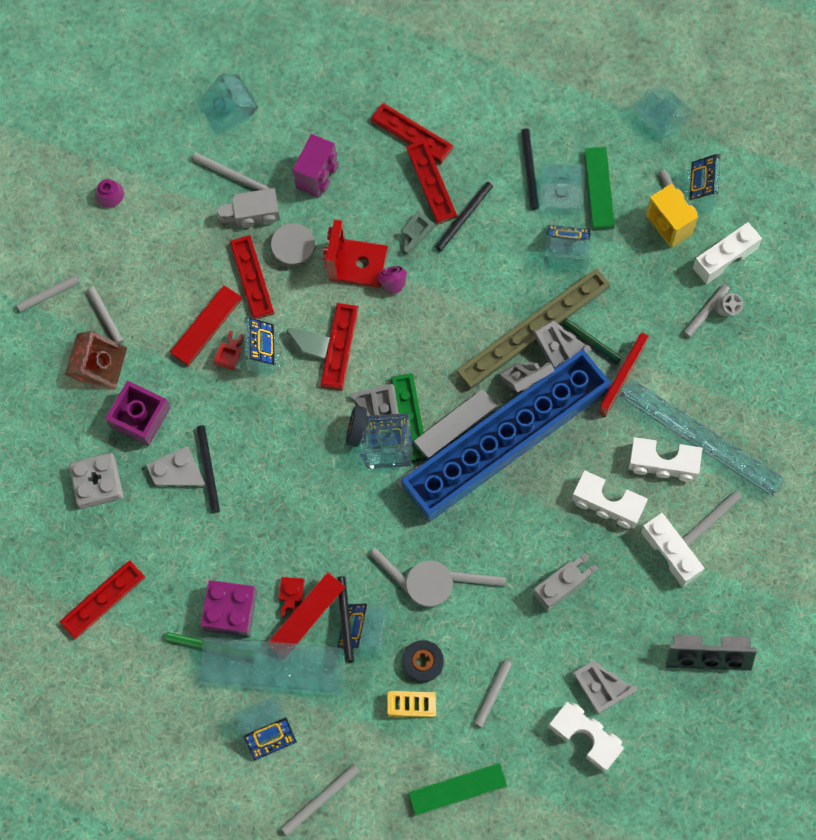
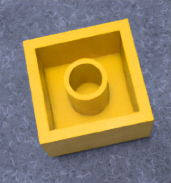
[646,183,698,248]

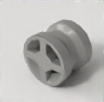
[715,293,743,317]

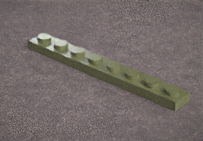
[457,268,611,389]

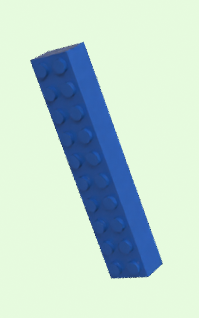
[401,349,611,523]

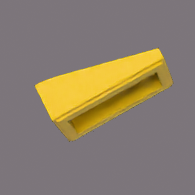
[388,691,436,717]

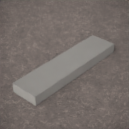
[413,389,497,460]

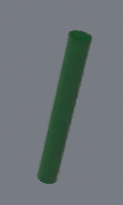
[562,319,622,364]

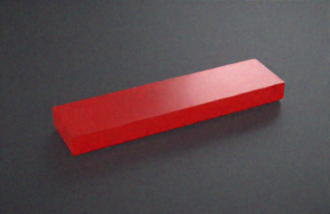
[371,103,454,164]
[406,139,458,225]
[230,235,275,320]
[170,285,242,367]
[321,303,359,390]
[599,332,649,417]
[59,560,146,640]
[267,572,345,659]

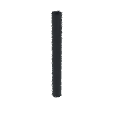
[521,128,539,210]
[435,181,493,252]
[196,425,220,513]
[337,576,354,664]

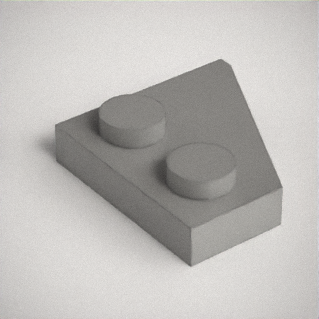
[533,321,592,369]
[498,363,555,392]
[351,384,399,434]
[147,446,206,487]
[573,661,638,714]

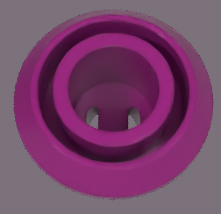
[95,179,124,208]
[377,266,407,294]

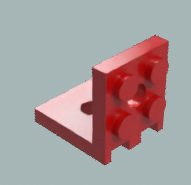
[323,219,388,288]

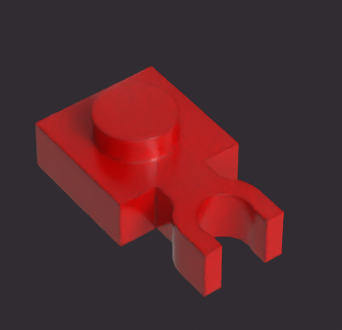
[214,331,244,371]
[279,576,305,617]

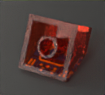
[65,331,127,389]

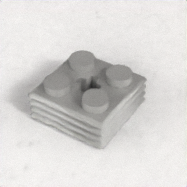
[69,453,124,509]

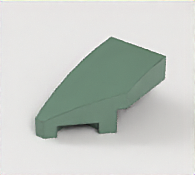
[403,211,436,254]
[286,328,330,360]

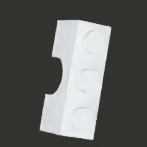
[693,222,762,285]
[628,437,702,482]
[572,470,648,529]
[641,513,705,587]
[548,702,624,773]

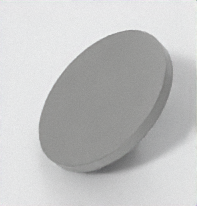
[271,223,315,265]
[406,561,453,607]

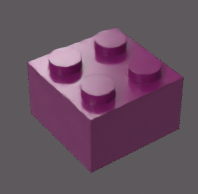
[292,134,339,198]
[105,380,171,446]
[201,580,257,637]

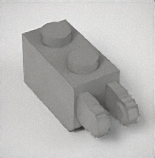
[217,188,280,228]
[533,554,598,612]

